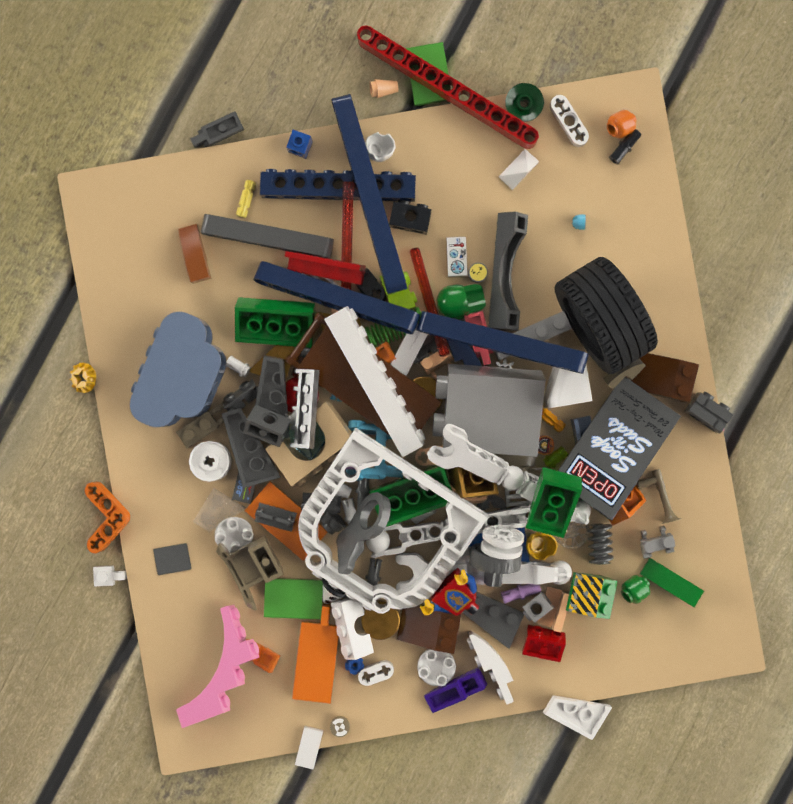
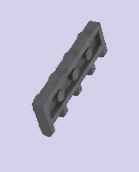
[290,369,319,449]

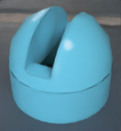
[572,214,586,230]

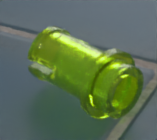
[543,446,568,469]

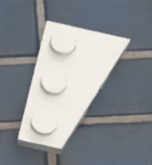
[543,695,612,740]

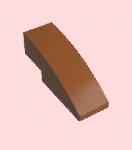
[178,224,212,284]

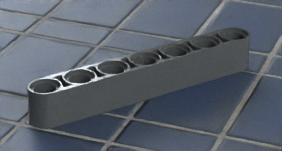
[201,214,334,259]

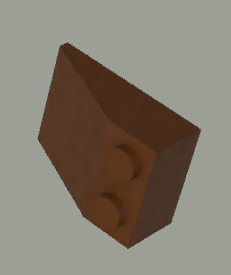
[631,353,699,403]
[397,604,461,654]

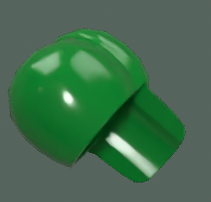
[436,284,486,320]

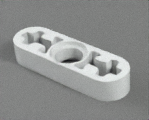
[550,95,589,147]

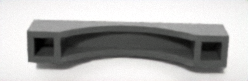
[488,211,528,331]

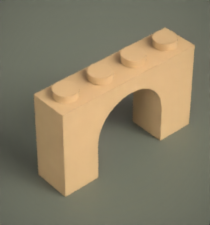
[266,402,352,487]

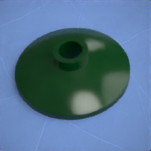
[505,83,544,122]

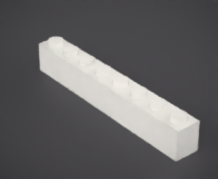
[324,306,425,457]

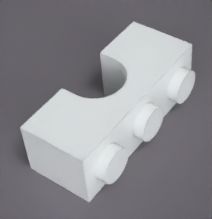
[331,597,374,660]

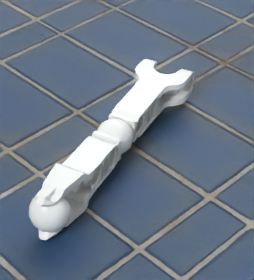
[427,424,591,525]
[366,504,531,558]
[395,552,572,590]

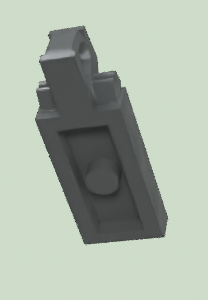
[190,111,244,148]

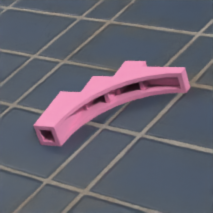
[176,605,259,728]

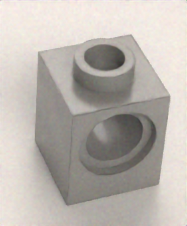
[522,592,554,623]

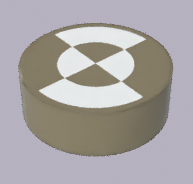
[330,716,350,737]

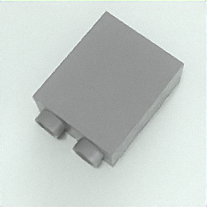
[433,364,546,457]

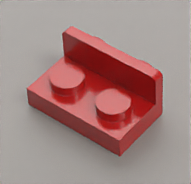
[522,625,566,662]

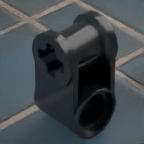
[355,268,386,301]

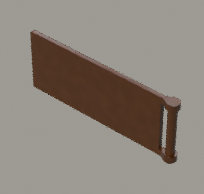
[285,312,441,436]

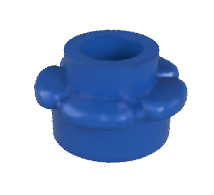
[345,658,364,675]

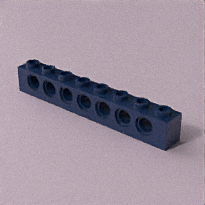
[260,169,416,202]

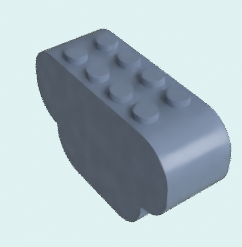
[130,312,226,427]

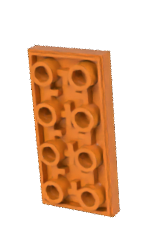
[245,481,328,561]
[292,621,339,704]

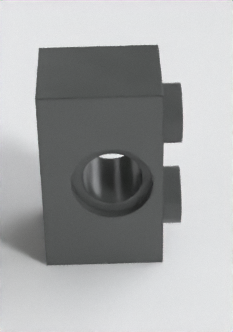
[243,405,291,447]

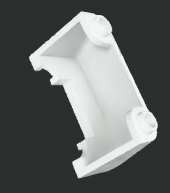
[543,366,592,408]

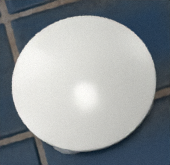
[215,517,254,553]
[417,649,456,686]

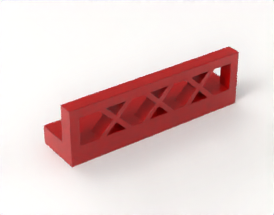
[285,251,366,285]

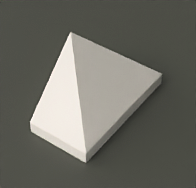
[499,149,539,190]

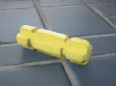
[236,180,256,218]

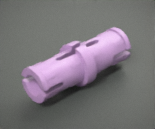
[501,584,541,604]

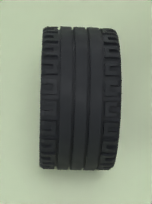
[554,257,658,374]

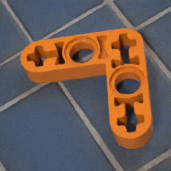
[85,481,130,553]

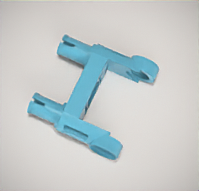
[346,420,403,481]

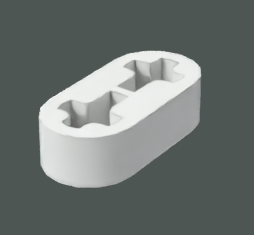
[358,660,394,686]

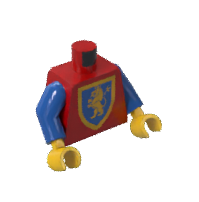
[420,567,479,616]

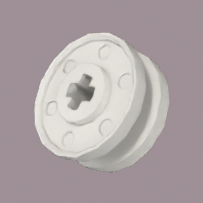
[189,441,232,482]
[481,525,524,560]

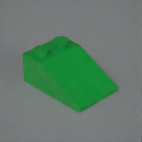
[525,467,582,538]

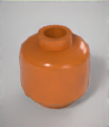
[607,109,636,139]

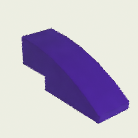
[424,667,488,713]

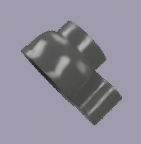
[320,511,346,535]

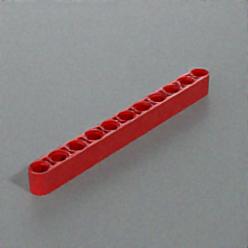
[357,25,539,149]

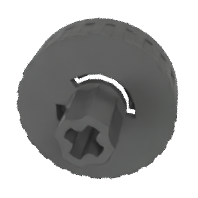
[469,543,522,587]

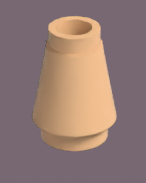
[370,79,398,99]

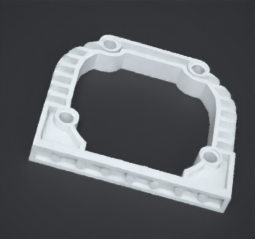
[298,428,488,614]

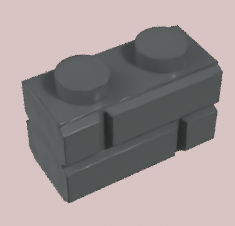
[684,391,733,434]

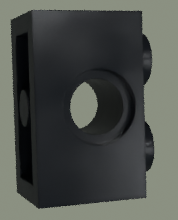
[389,200,432,235]

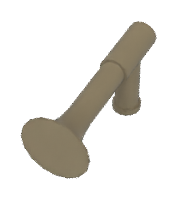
[637,469,681,524]

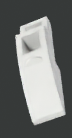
[467,631,514,704]

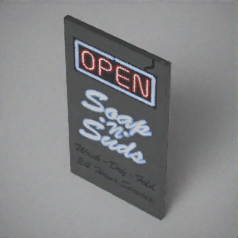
[558,377,681,521]

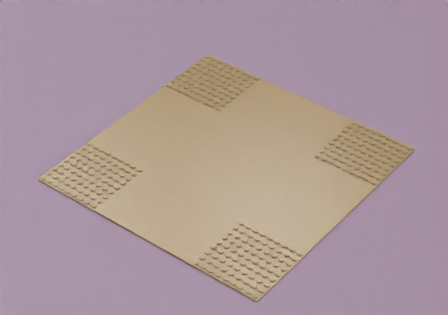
[57,67,766,775]

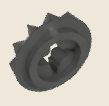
[476,495,507,526]

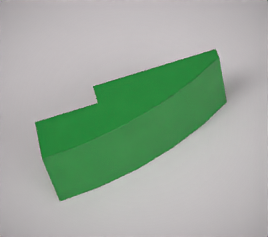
[640,558,704,608]

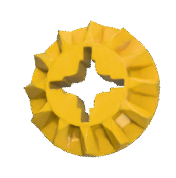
[69,363,96,393]

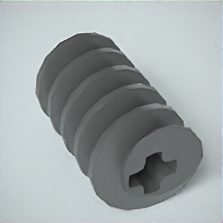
[587,524,614,565]

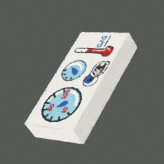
[446,237,467,277]

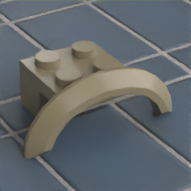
[216,535,284,610]

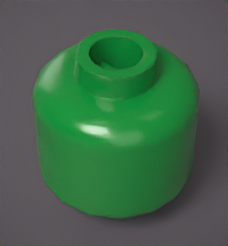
[621,575,650,604]

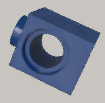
[286,130,313,159]

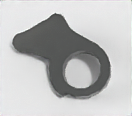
[336,492,391,575]

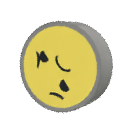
[468,263,488,283]

